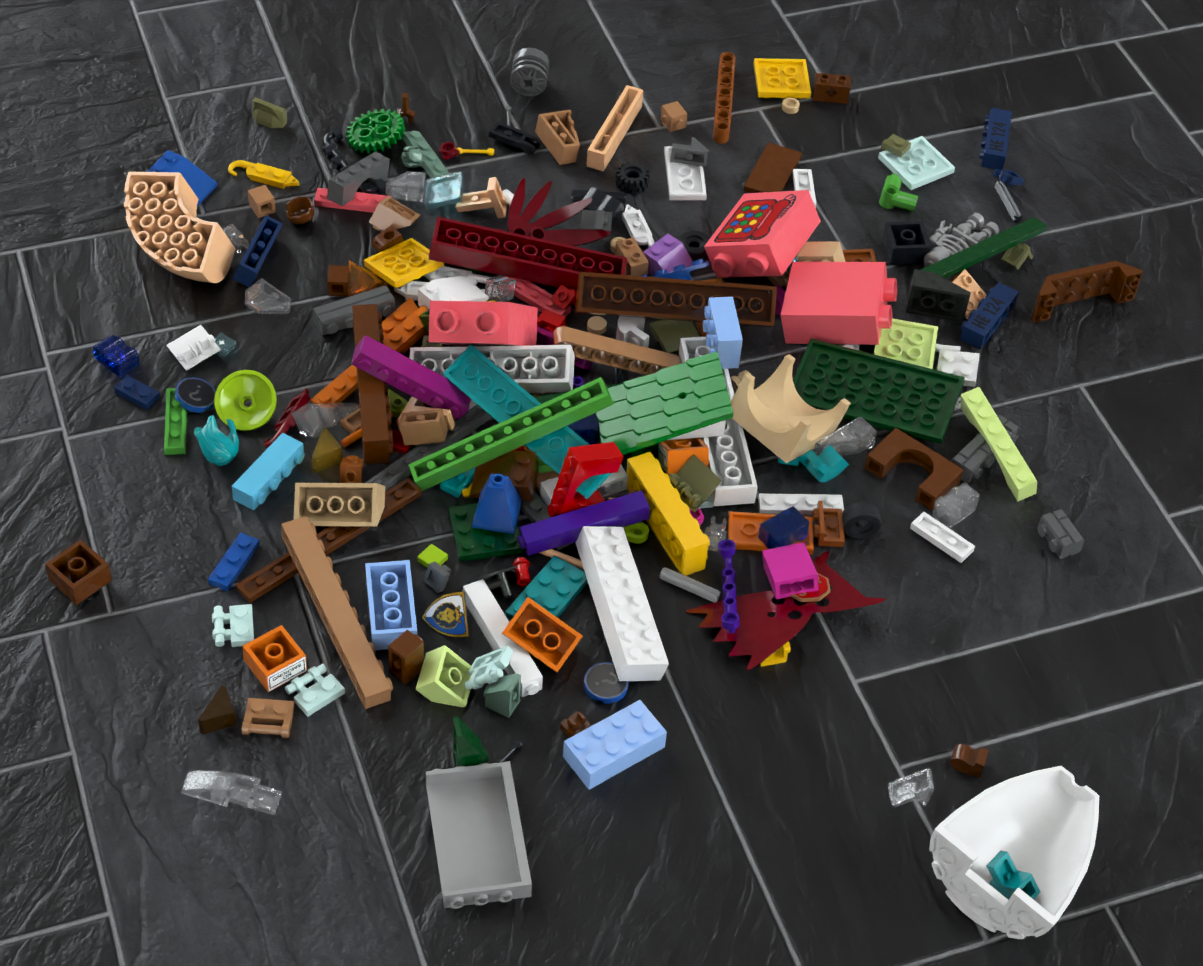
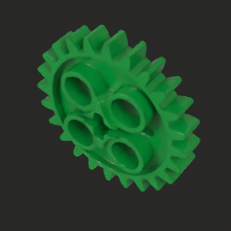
[346,108,406,154]

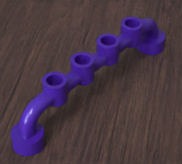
[718,539,740,634]

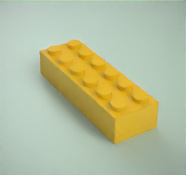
[626,452,710,576]

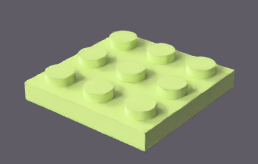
[874,319,938,369]

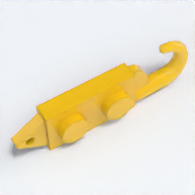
[228,160,299,189]

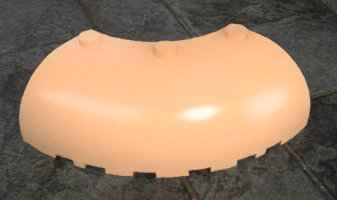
[124,172,236,283]

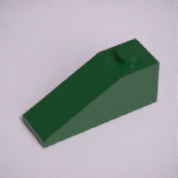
[453,716,488,767]

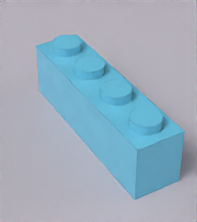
[232,433,305,510]

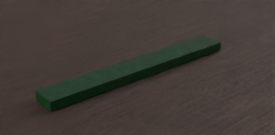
[921,217,1047,278]

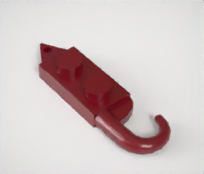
[264,388,311,448]

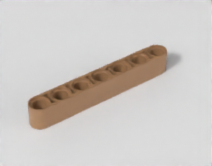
[553,326,681,375]

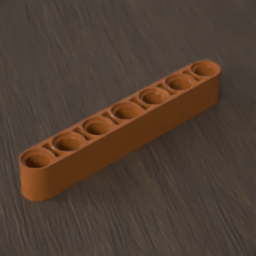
[713,52,736,144]

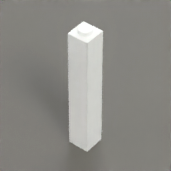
[463,579,543,697]

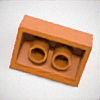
[502,597,583,673]

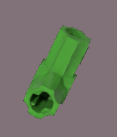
[879,174,918,212]

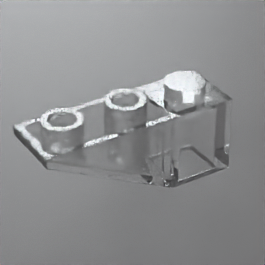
[292,402,359,438]

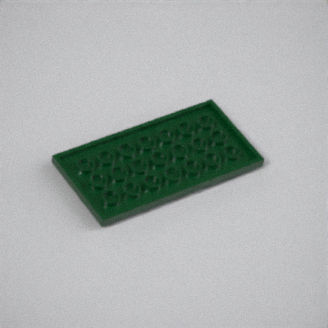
[793,339,965,444]

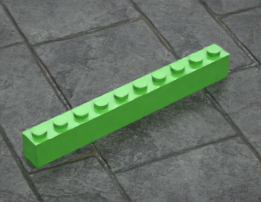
[409,377,614,491]

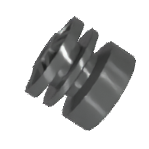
[510,48,550,96]

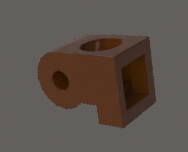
[372,225,403,253]
[950,744,989,779]

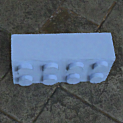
[365,560,417,650]
[563,700,667,790]

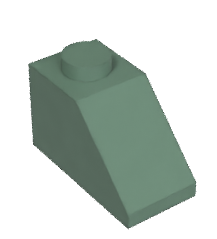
[483,673,521,718]

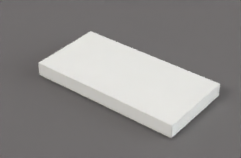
[664,146,707,200]

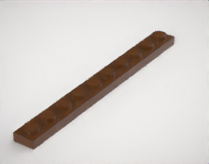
[236,478,422,604]

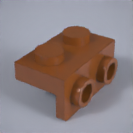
[812,501,845,547]

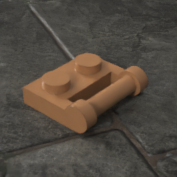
[242,698,295,738]

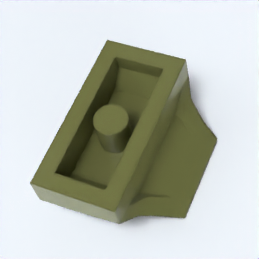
[252,97,287,128]

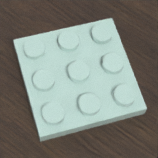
[878,136,955,190]

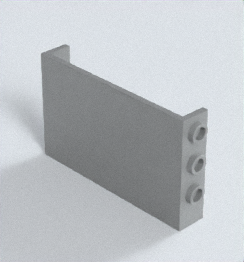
[426,761,532,909]

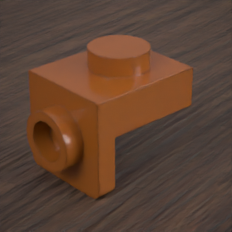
[340,455,364,483]

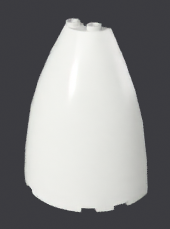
[929,766,1099,939]

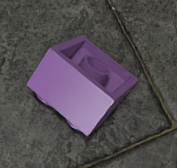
[643,234,693,276]

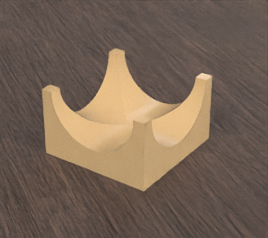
[731,354,851,463]

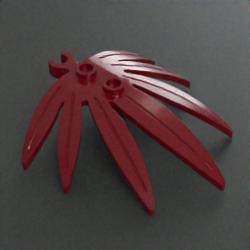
[497,178,611,246]

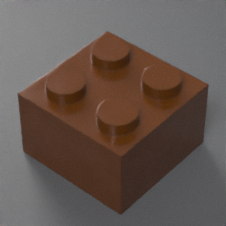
[45,540,112,605]

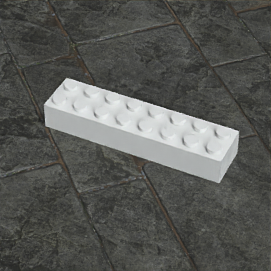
[409,345,575,393]
[576,526,669,681]

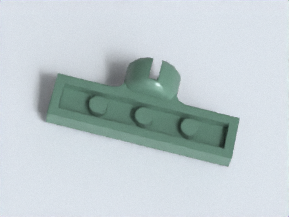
[401,131,451,182]

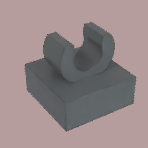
[423,561,452,593]

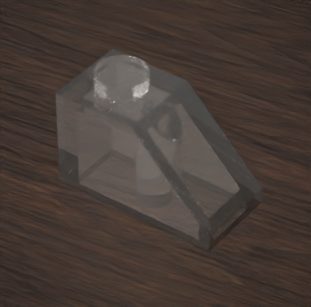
[245,278,291,314]

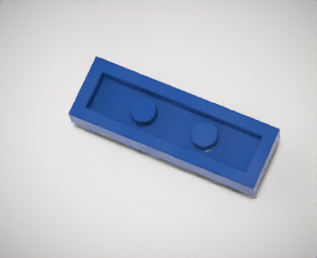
[208,532,260,591]

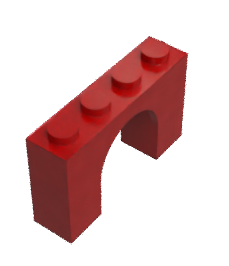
[548,442,623,517]

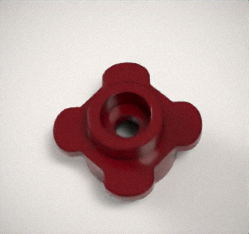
[438,142,460,160]

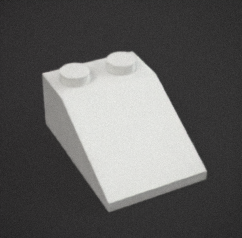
[418,276,489,309]

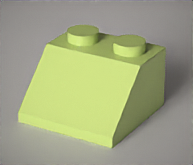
[416,645,471,707]

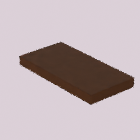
[743,142,802,193]

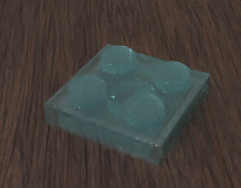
[424,172,464,209]

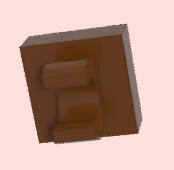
[560,711,592,738]

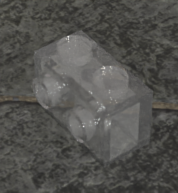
[932,482,980,529]

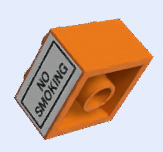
[658,438,709,475]
[242,625,307,692]

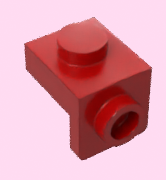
[550,284,577,310]

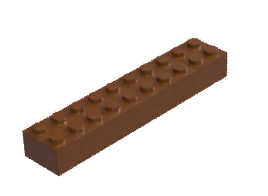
[575,272,777,328]

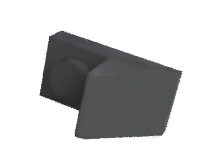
[670,137,709,166]

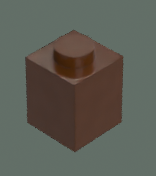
[327,265,349,296]

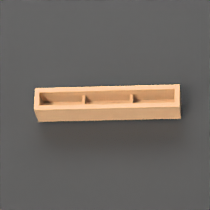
[587,85,643,172]

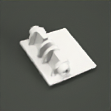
[167,325,221,371]

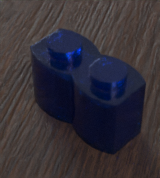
[93,334,140,377]

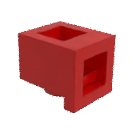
[537,309,567,332]

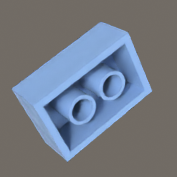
[703,297,743,369]

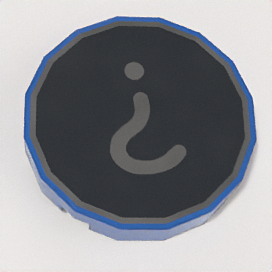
[175,377,216,413]
[584,662,629,704]

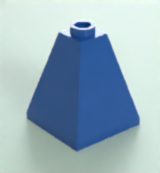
[472,474,522,534]

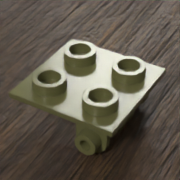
[668,454,722,513]

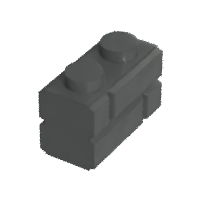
[1037,509,1085,559]

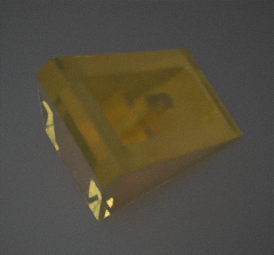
[312,428,342,473]

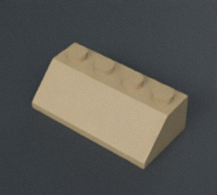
[294,483,385,527]

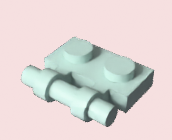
[212,604,254,647]
[465,645,513,690]
[285,664,345,717]

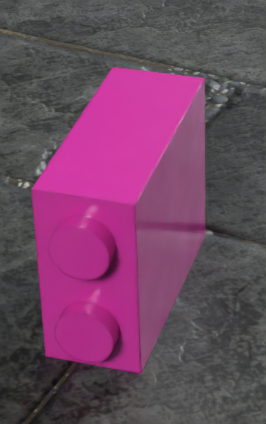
[762,542,818,599]

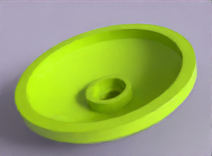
[214,370,277,431]

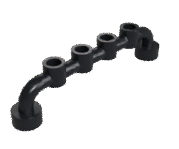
[323,125,387,195]

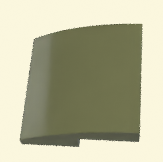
[649,320,700,354]

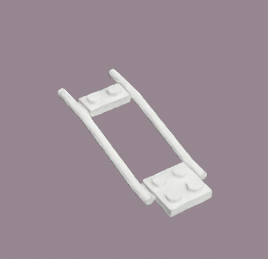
[839,344,980,387]

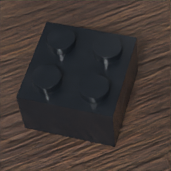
[882,221,931,265]

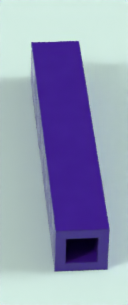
[518,490,649,556]

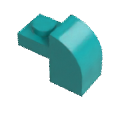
[805,445,849,482]
[986,850,1040,900]

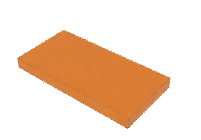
[728,511,814,554]

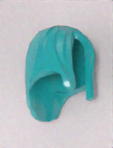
[194,415,239,466]

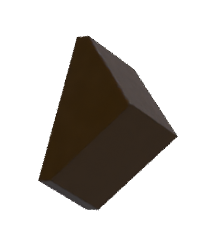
[198,685,236,734]

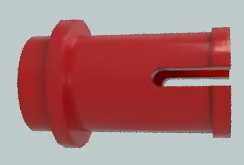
[513,557,531,586]

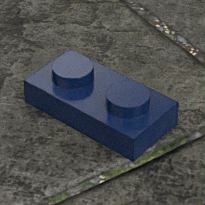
[114,375,160,410]

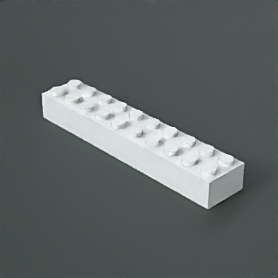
[679,337,757,506]

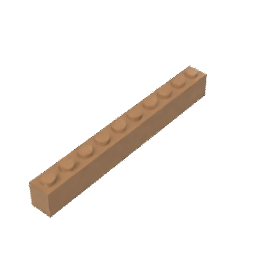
[281,516,393,709]

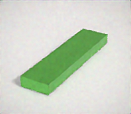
[164,388,187,455]

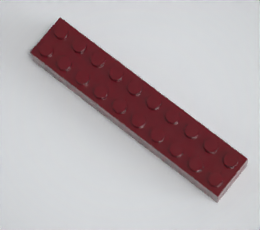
[428,217,627,291]

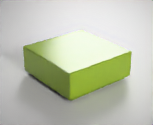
[417,544,448,568]

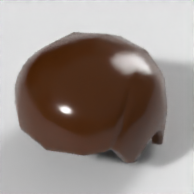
[286,196,315,224]

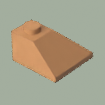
[369,196,420,232]

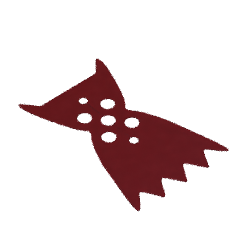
[686,551,887,670]

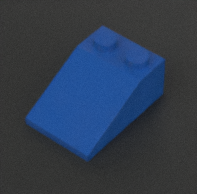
[147,150,217,207]

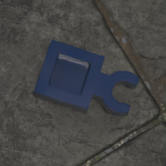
[992,169,1025,186]

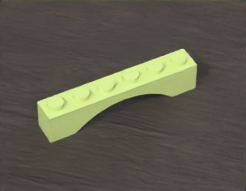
[960,387,1037,501]

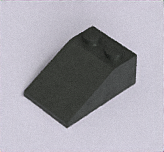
[906,269,971,322]

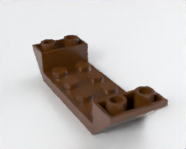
[1031,261,1143,323]

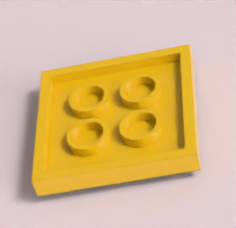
[753,58,811,99]
[364,238,444,288]

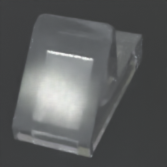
[888,768,935,807]

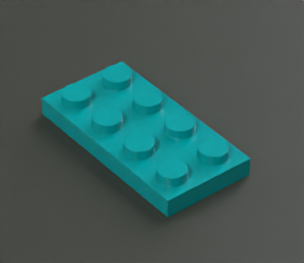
[505,555,588,620]

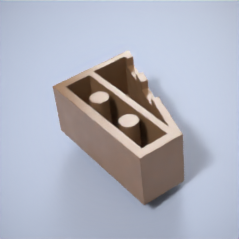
[535,109,580,165]

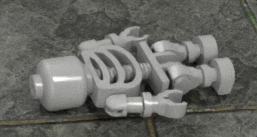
[924,213,999,267]

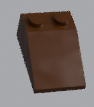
[470,451,539,501]

